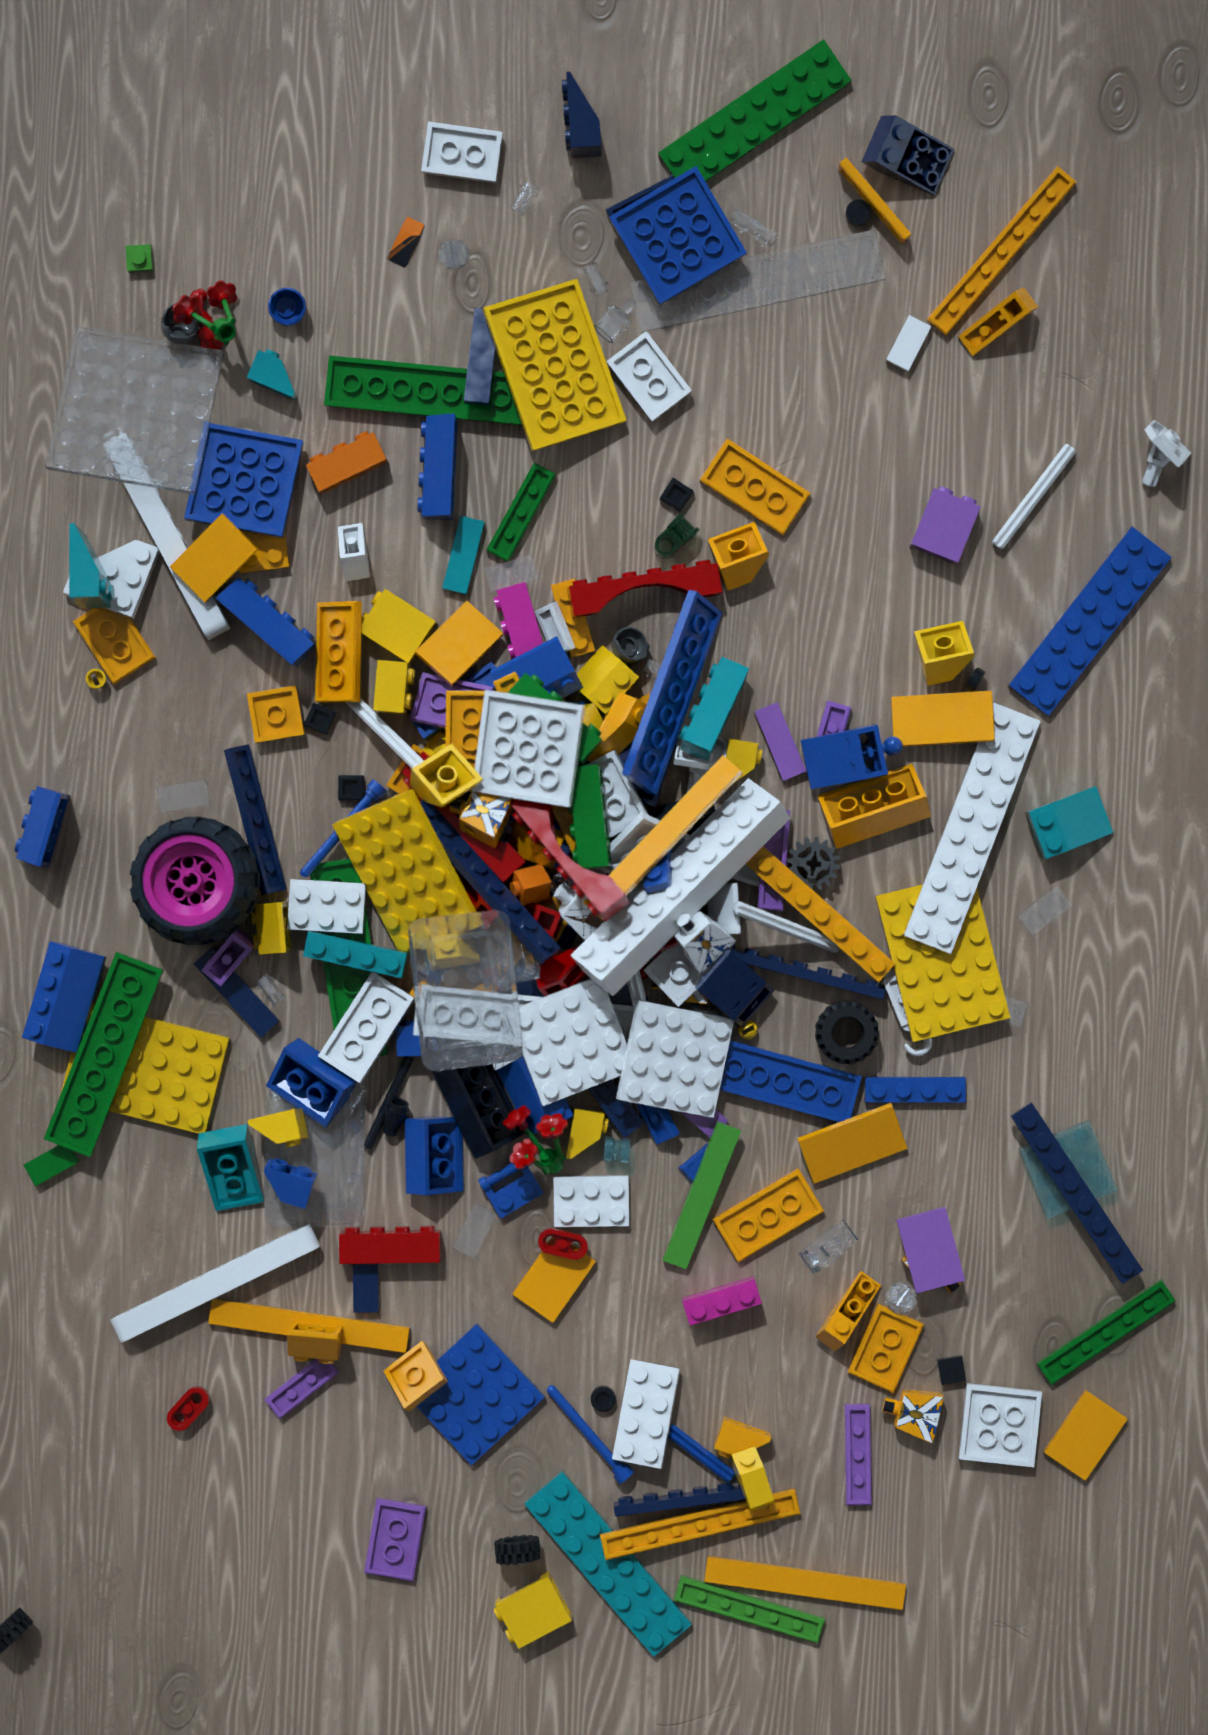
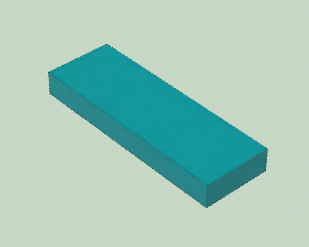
[442,515,485,595]

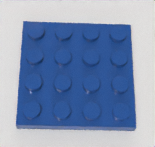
[609,166,747,305]
[184,422,304,539]
[417,1323,545,1466]

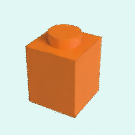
[510,864,552,905]

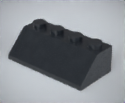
[431,1044,525,1159]

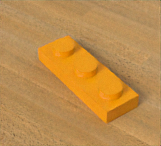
[551,578,595,658]

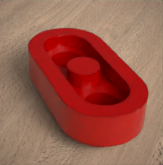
[538,1228,588,1260]
[167,1386,210,1431]

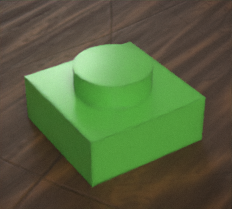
[125,244,153,273]

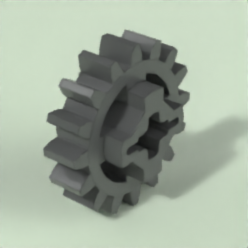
[787,837,841,890]

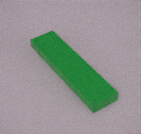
[486,462,556,562]

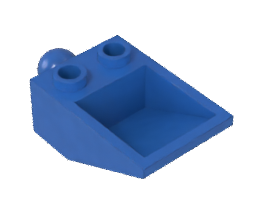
[800,724,903,789]

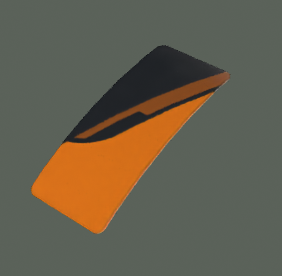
[387,217,424,267]

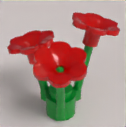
[172,280,238,352]
[503,1105,568,1175]

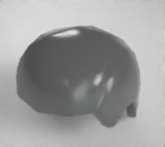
[161,304,199,344]
[611,627,650,665]

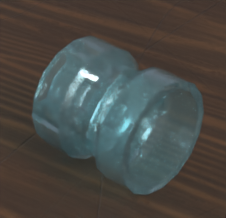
[603,1136,630,1164]

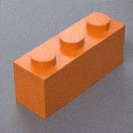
[306,431,388,495]

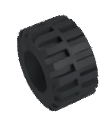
[815,1000,879,1064]

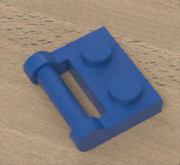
[478,1163,544,1219]

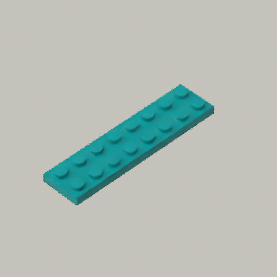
[524,1470,692,1657]

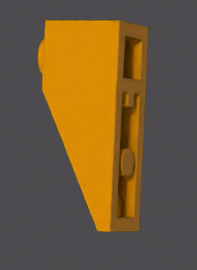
[958,287,1038,356]
[587,692,647,762]

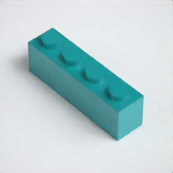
[679,657,749,761]
[303,931,409,978]

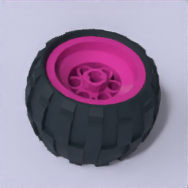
[129,816,260,945]

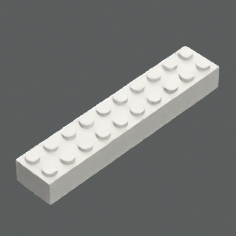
[571,778,790,996]

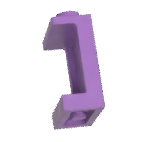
[910,486,981,565]

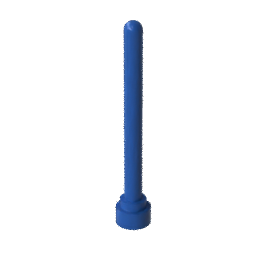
[300,779,388,878]
[547,1385,635,1485]

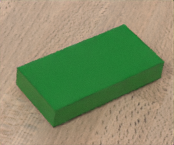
[23,1145,80,1186]

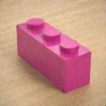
[493,582,543,660]
[682,1276,762,1326]

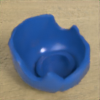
[268,287,306,326]

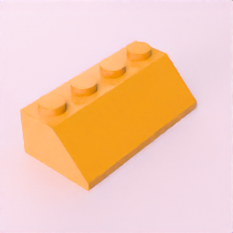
[818,764,932,849]

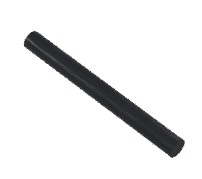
[363,1056,414,1150]

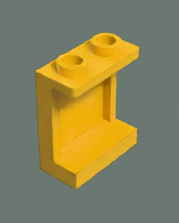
[361,589,437,664]
[494,1571,572,1649]

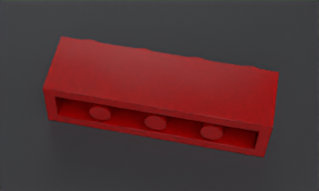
[339,1225,441,1264]

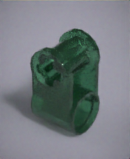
[654,512,700,559]

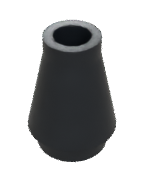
[383,1097,410,1136]

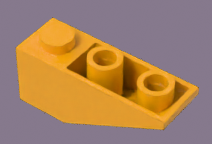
[815,1271,881,1351]

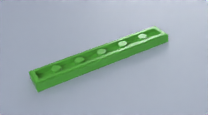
[663,1121,741,1269]
[674,1575,825,1644]

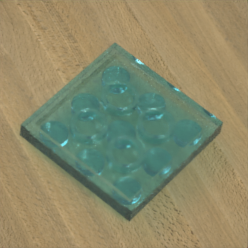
[1019,1120,1118,1219]

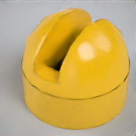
[85,669,106,689]
[738,1020,758,1040]

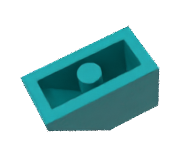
[246,349,297,400]

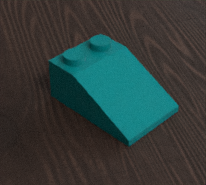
[69,523,115,609]
[1025,786,1114,859]
[197,1124,265,1211]

